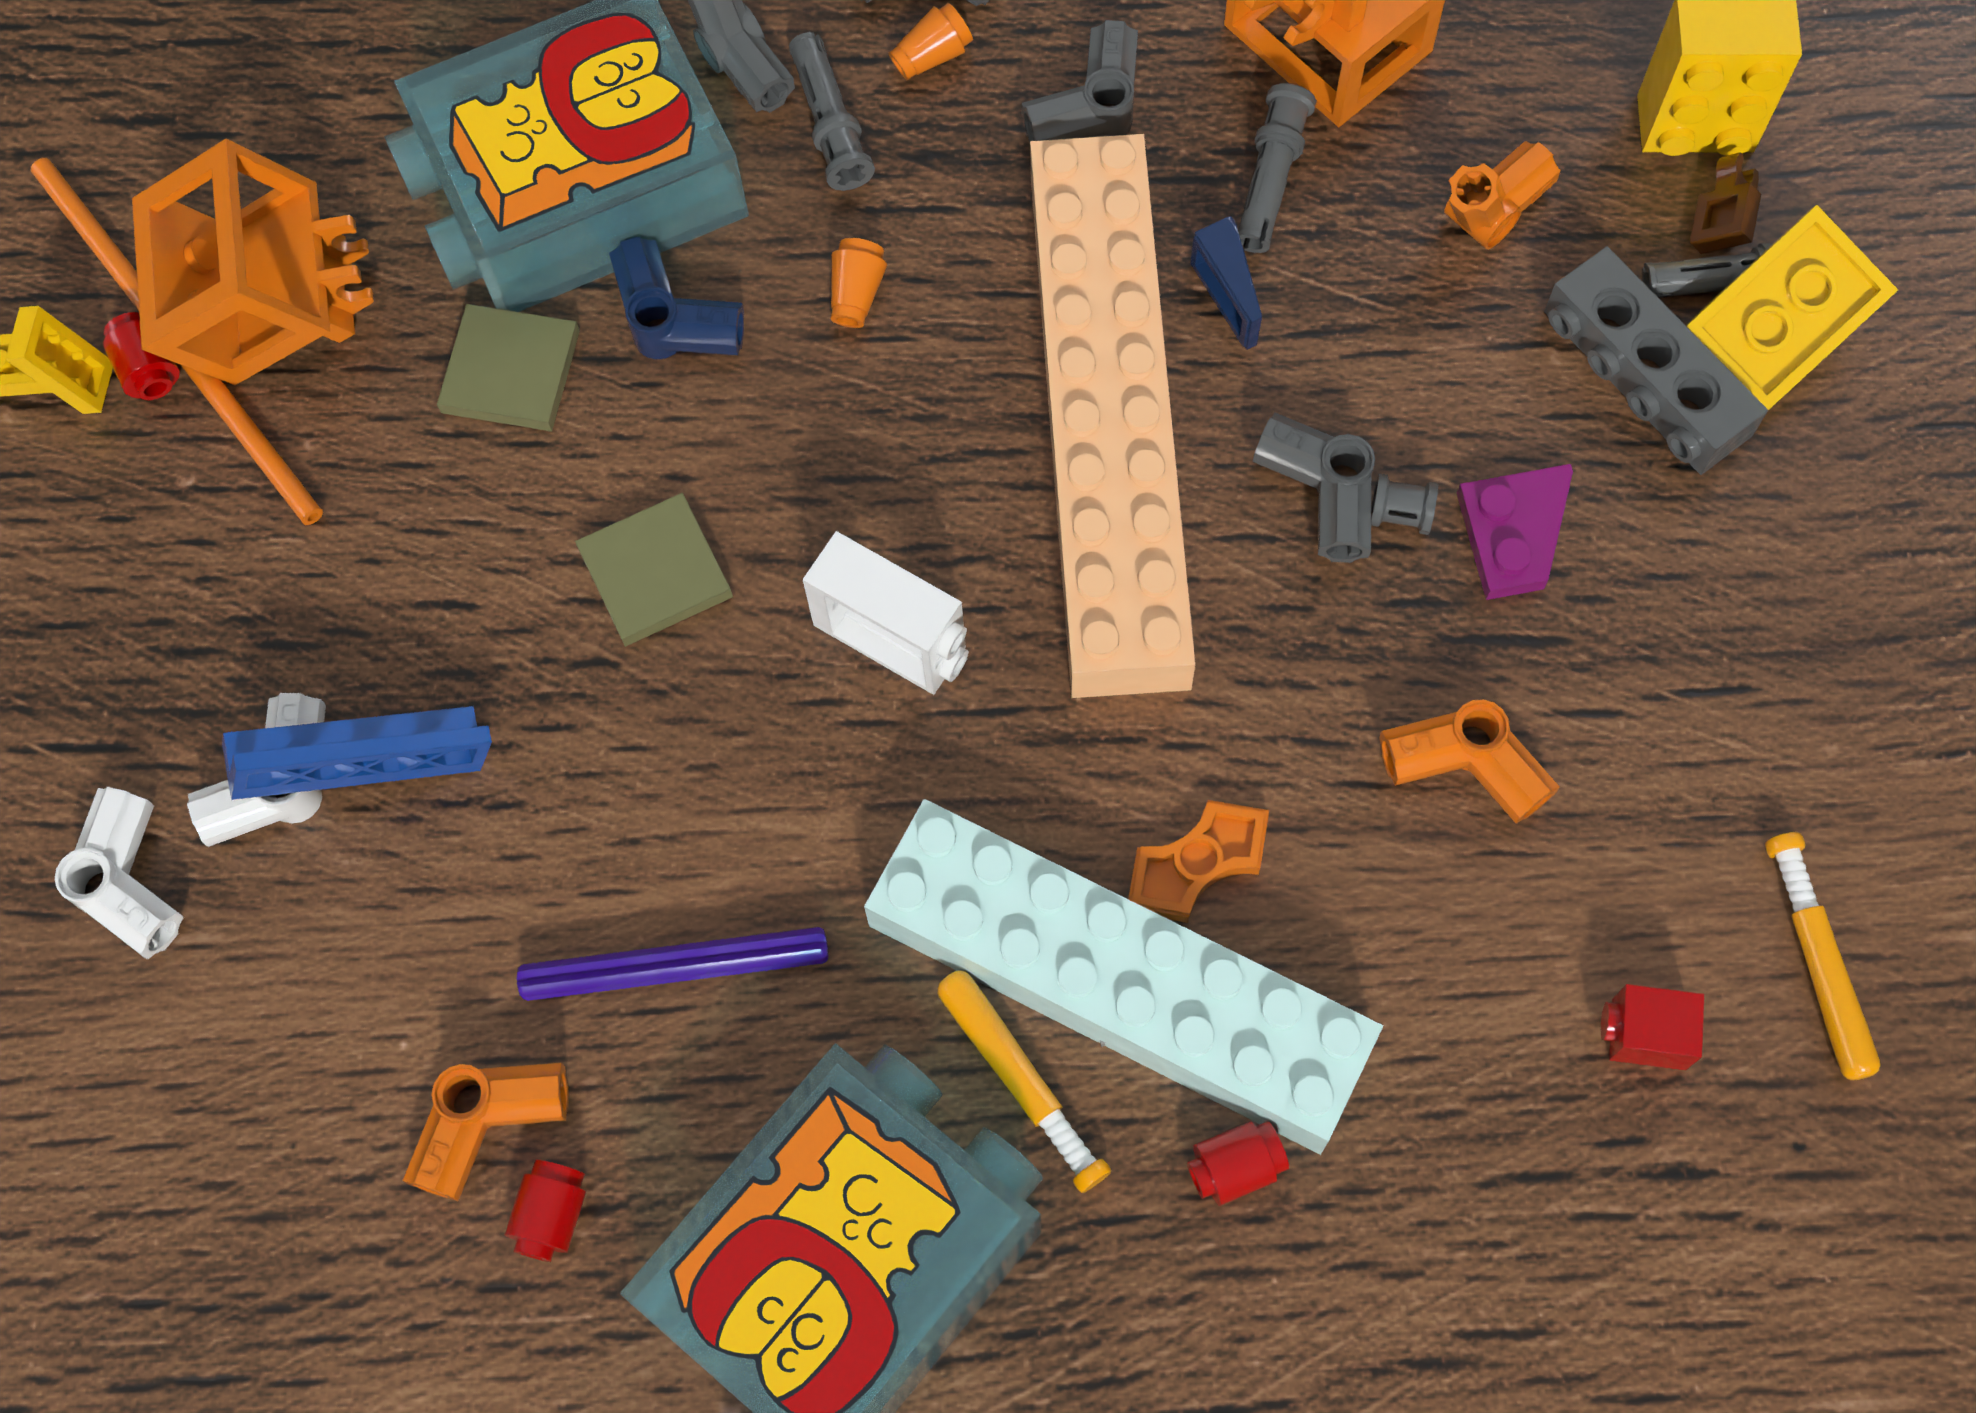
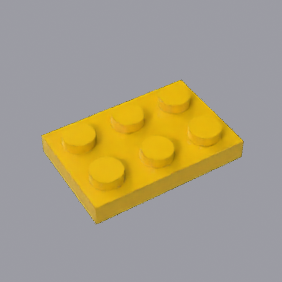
[1685,205,1898,410]

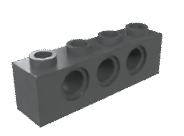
[1544,246,1768,475]

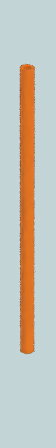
[31,158,323,525]

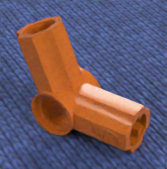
[1444,141,1560,250]
[1379,699,1560,824]
[402,1063,569,1201]

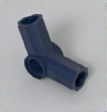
[609,236,744,359]

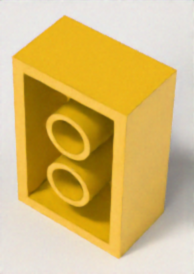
[1637,0,1802,156]

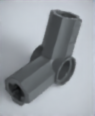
[688,0,795,113]
[1021,20,1138,142]
[1253,412,1375,563]

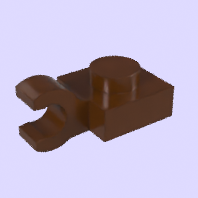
[1690,152,1762,254]

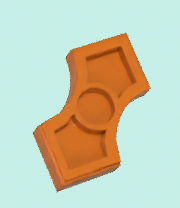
[1128,800,1269,923]

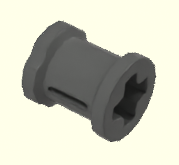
[1371,473,1438,535]

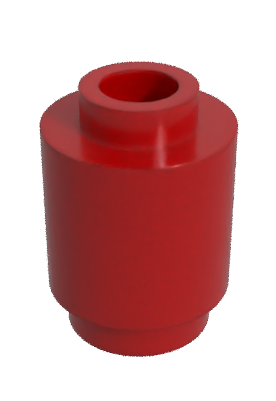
[103,312,180,400]
[1187,1121,1289,1206]
[504,1160,586,1262]

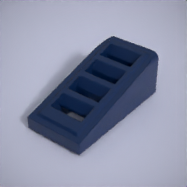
[1190,216,1262,350]

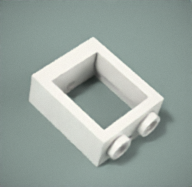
[803,531,969,695]

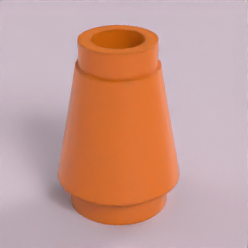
[888,3,973,80]
[830,238,887,328]

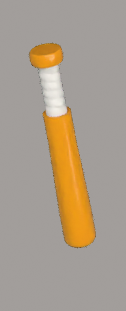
[1765,832,1880,1080]
[937,970,1111,1193]

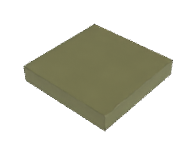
[437,304,580,432]
[575,493,733,647]

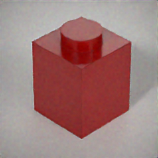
[1600,984,1704,1070]

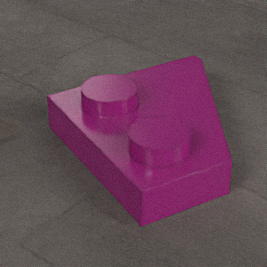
[1457,464,1573,600]

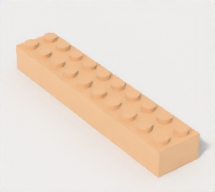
[1030,134,1195,698]

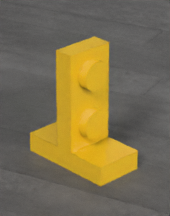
[0,306,113,414]

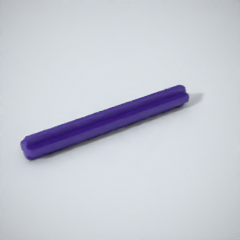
[517,927,828,1001]

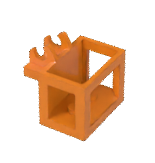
[1224,0,1445,128]
[132,139,374,385]

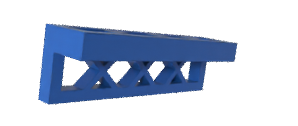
[222,706,492,800]

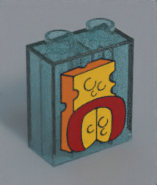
[384,0,749,312]
[620,1043,1044,1413]

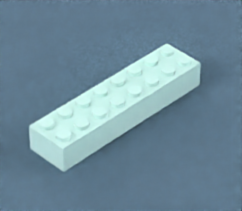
[864,799,1384,1155]

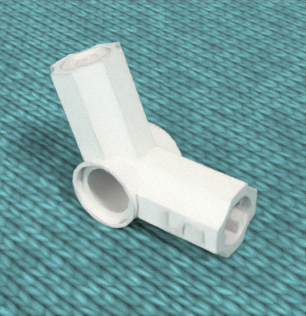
[187,693,326,847]
[55,787,184,959]

